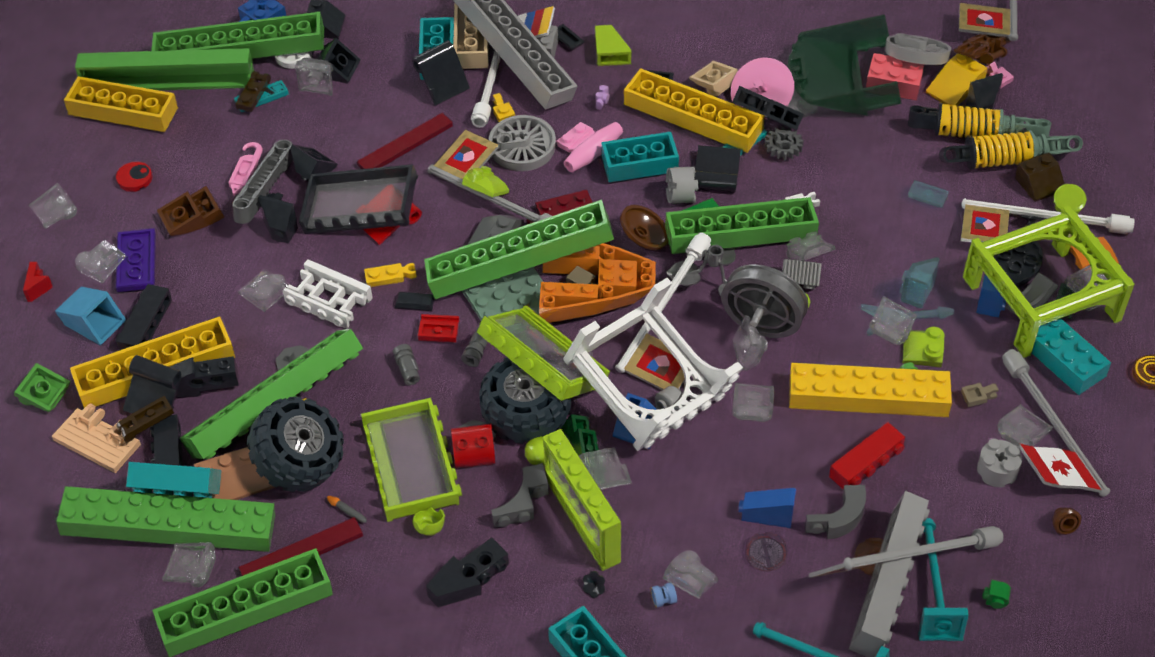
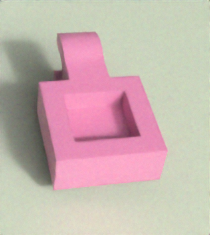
[987,61,1014,89]

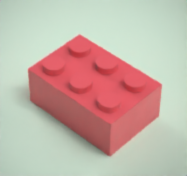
[865,53,924,101]

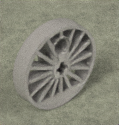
[885,33,952,65]
[489,115,556,171]

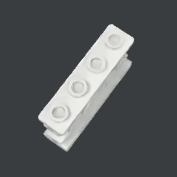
[283,260,372,329]

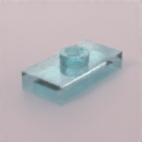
[908,180,949,208]

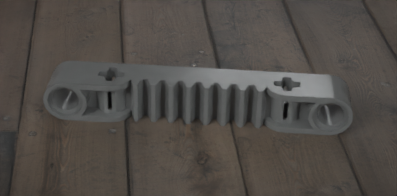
[232,139,293,224]

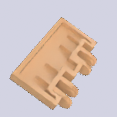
[52,403,141,473]

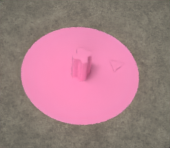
[731,58,794,120]

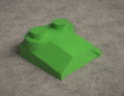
[14,363,71,412]

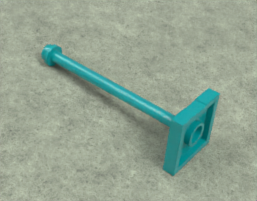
[918,518,969,641]
[753,622,889,657]

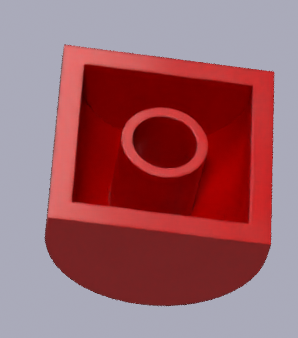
[451,424,496,469]

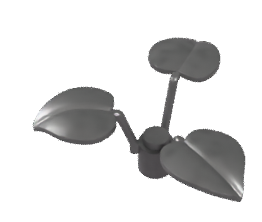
[666,245,736,296]

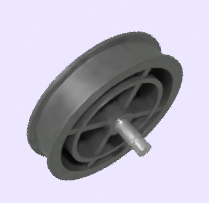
[721,264,808,338]

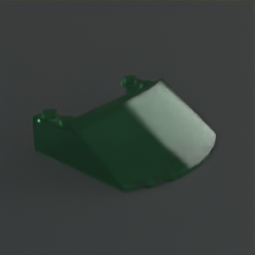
[788,14,902,116]

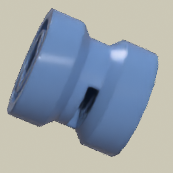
[651,582,677,608]

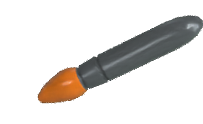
[327,495,367,523]

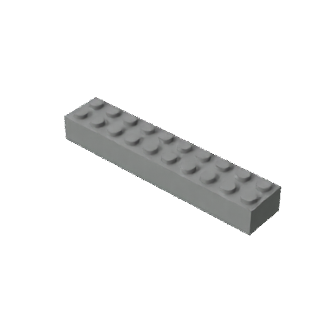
[453,0,578,110]

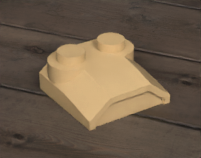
[689,61,738,97]

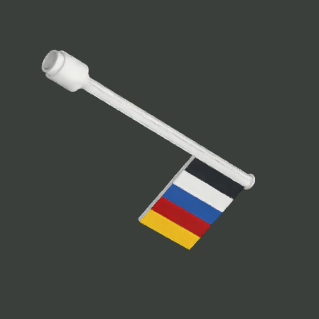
[471,6,555,128]

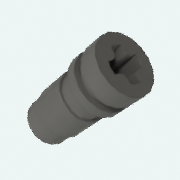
[461,327,488,367]
[392,344,420,385]

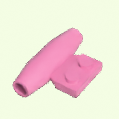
[556,122,623,172]

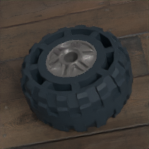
[479,355,571,444]
[247,397,344,492]

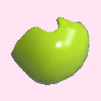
[525,436,545,465]
[412,507,445,536]

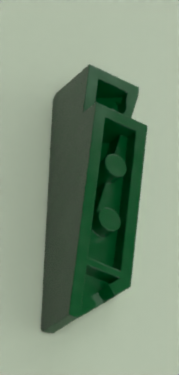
[561,414,605,505]

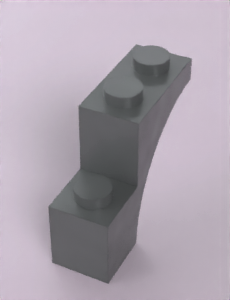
[491,464,549,528]

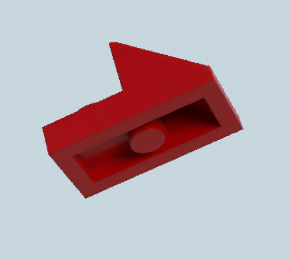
[23,262,53,302]

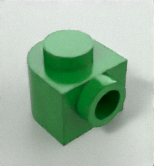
[982,580,1011,609]

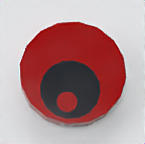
[116,162,153,192]

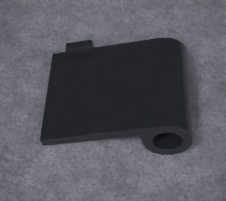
[412,41,470,105]
[694,145,741,192]
[123,355,181,414]

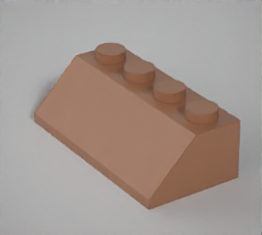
[194,447,275,500]

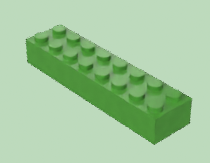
[665,197,819,254]
[152,548,333,657]

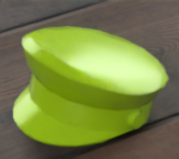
[1053,184,1087,214]

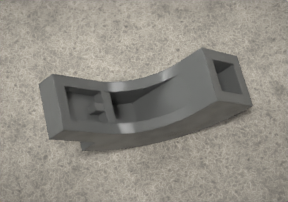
[1006,273,1059,315]
[805,485,866,539]

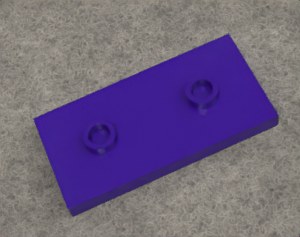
[116,228,156,292]

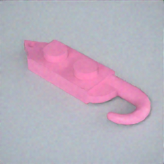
[228,142,263,196]

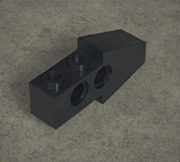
[732,86,804,130]
[170,356,239,397]
[426,537,509,608]

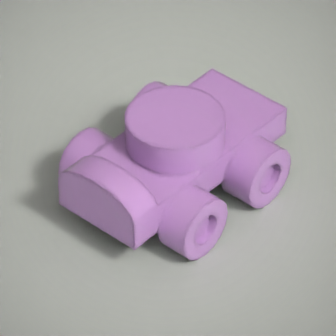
[596,85,609,110]

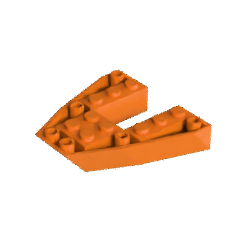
[539,243,656,323]

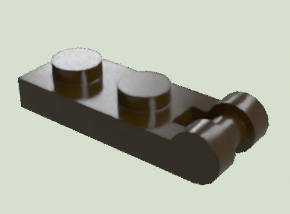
[235,71,271,112]
[116,396,175,442]

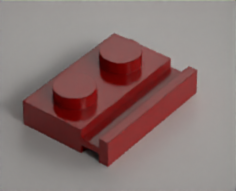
[418,314,460,342]

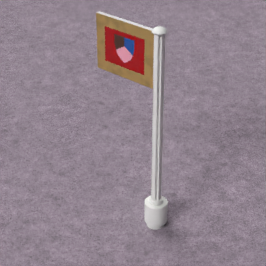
[961,198,1134,242]
[615,233,711,390]

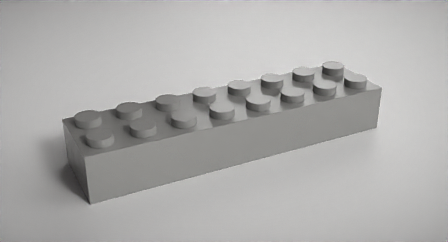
[849,491,930,657]

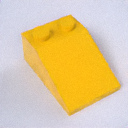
[925,54,988,106]

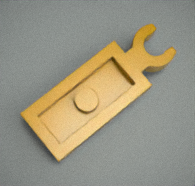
[364,263,417,287]

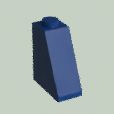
[738,488,796,528]

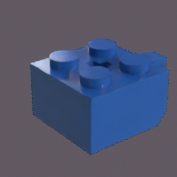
[238,0,286,22]

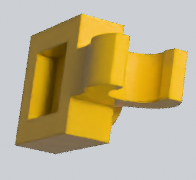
[493,93,515,122]

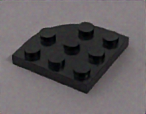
[993,241,1043,287]

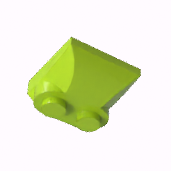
[462,166,509,197]
[902,327,945,367]

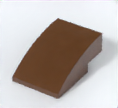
[157,186,225,236]

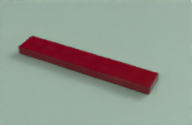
[357,113,453,169]
[239,517,363,576]

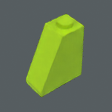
[595,25,631,66]

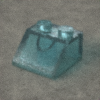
[899,257,940,309]

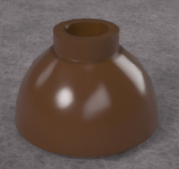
[1052,507,1082,535]

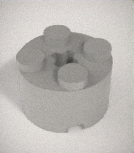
[666,167,698,204]
[977,439,1022,487]

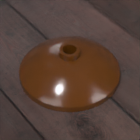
[620,205,669,250]

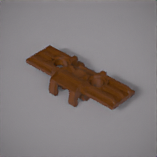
[954,34,1011,64]

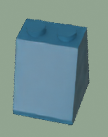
[55,287,126,345]

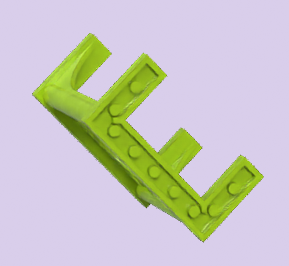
[963,205,1135,358]

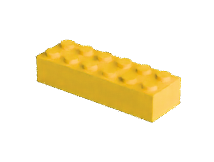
[64,76,178,132]

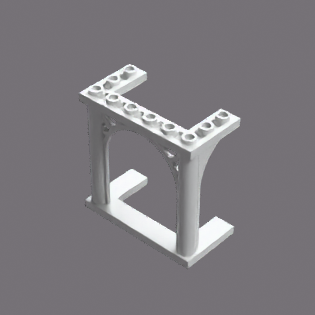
[563,278,743,451]

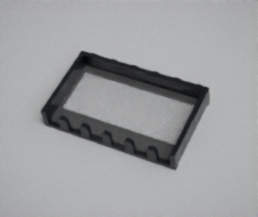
[299,164,418,234]

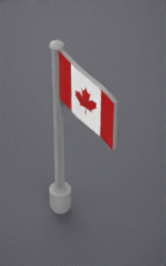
[1002,349,1110,497]

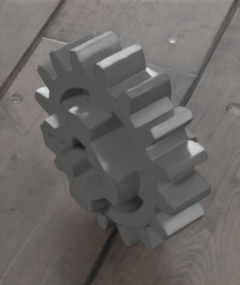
[764,127,803,160]

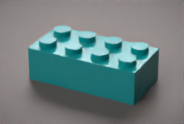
[419,17,454,80]
[601,132,679,182]
[1031,318,1111,395]
[126,462,222,498]
[548,605,627,657]

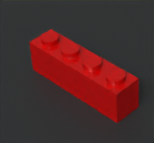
[829,422,905,490]

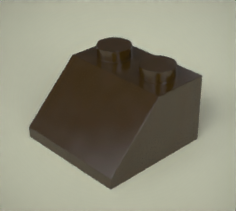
[1015,152,1065,202]

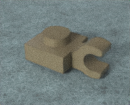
[961,383,999,407]

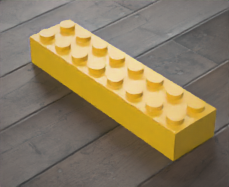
[624,68,764,153]
[70,316,235,408]
[789,363,952,417]

